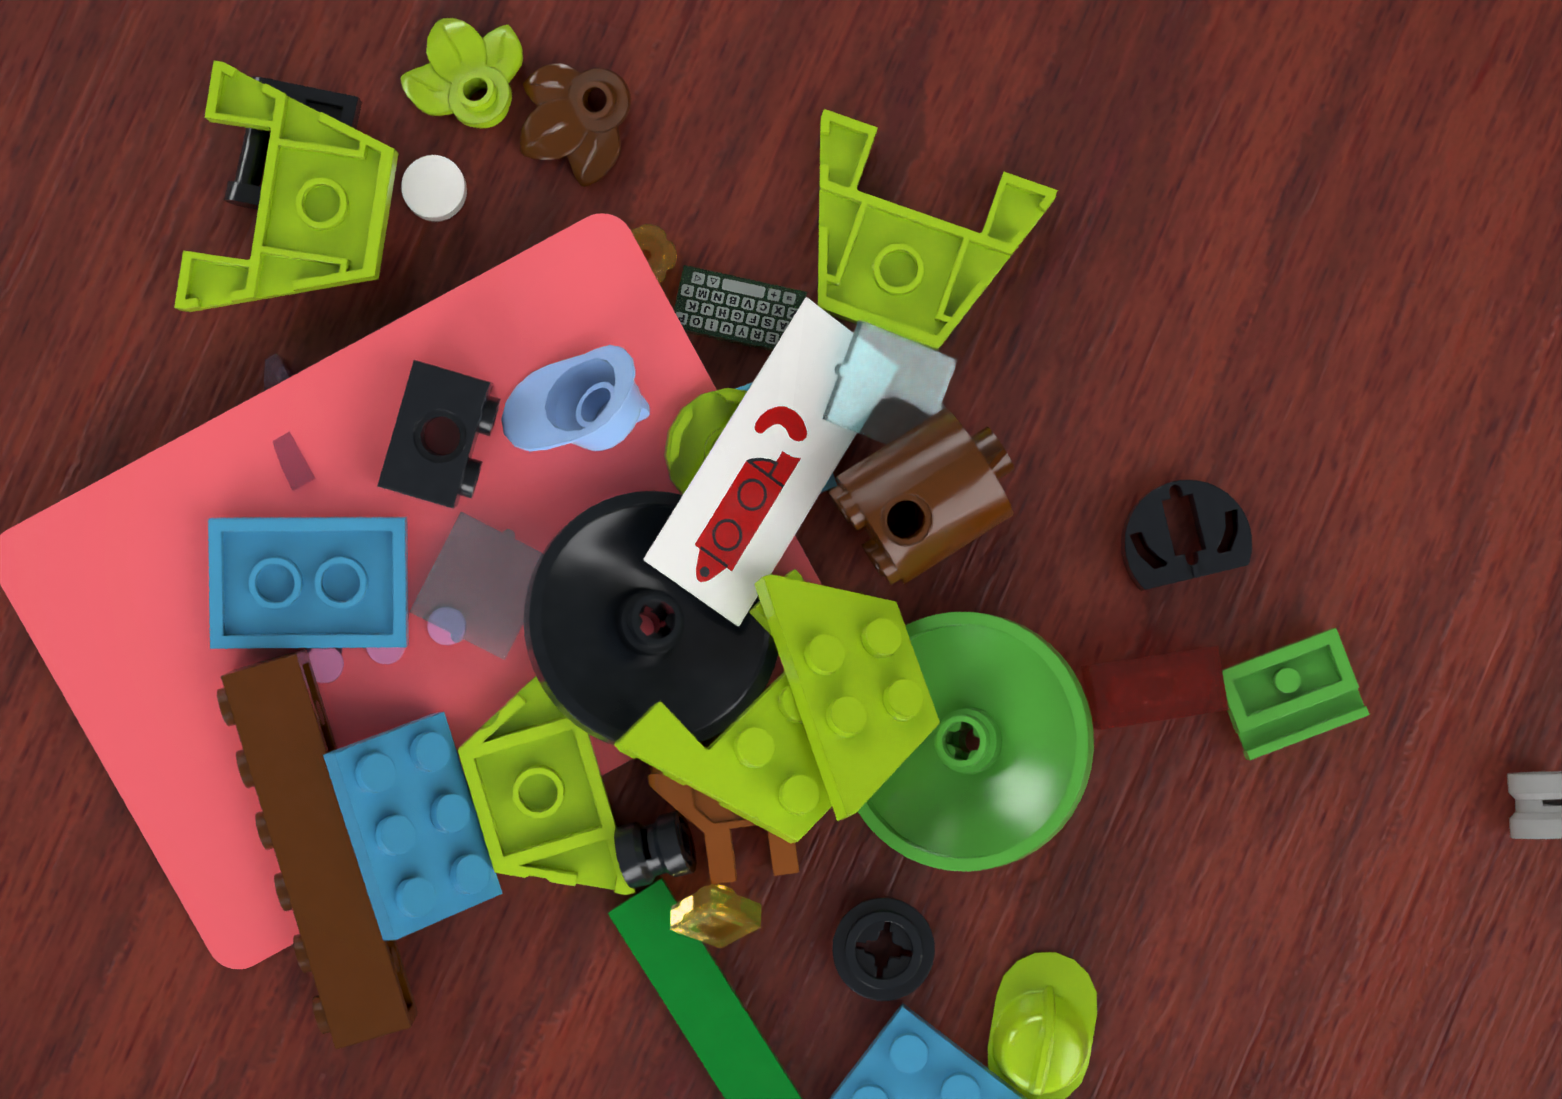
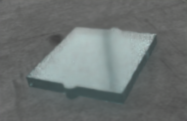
[822,320,957,445]
[410,512,542,660]

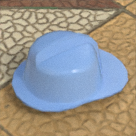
[501,345,650,452]

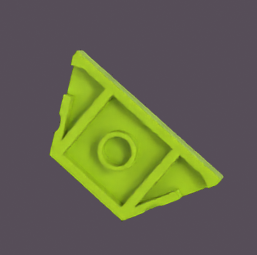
[754,574,940,821]
[458,676,635,895]

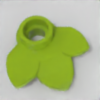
[401,18,523,128]

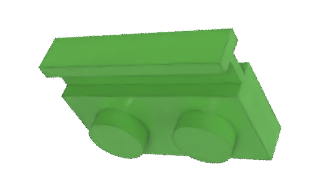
[1213,628,1370,760]

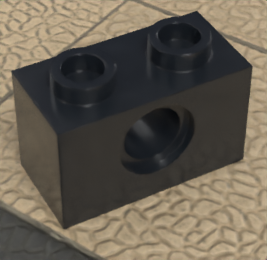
[377,360,501,509]

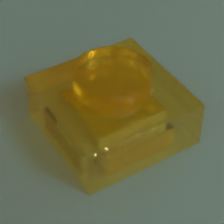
[670,885,761,949]

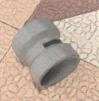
[1507,771,1562,839]

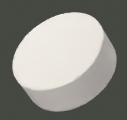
[401,155,467,221]

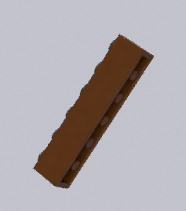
[217,648,418,1050]

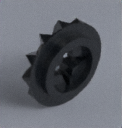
[832,897,935,1001]

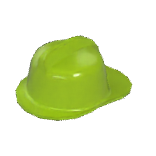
[988,952,1097,1099]

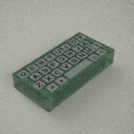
[674,265,808,351]

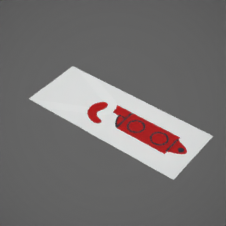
[643,297,897,627]

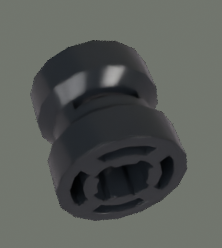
[614,810,697,888]

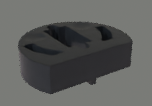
[1121,480,1252,591]

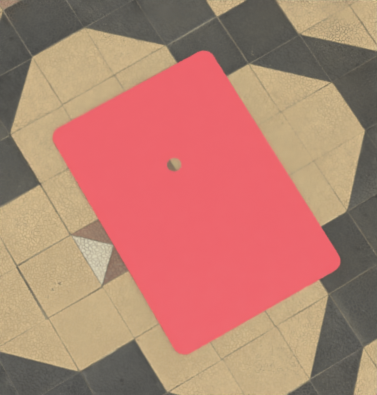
[0,213,822,969]

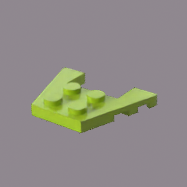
[174,61,398,312]
[817,109,1058,352]
[613,569,832,843]

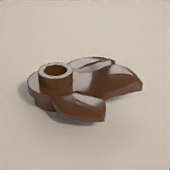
[520,64,631,187]

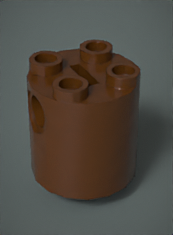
[828,408,1015,585]

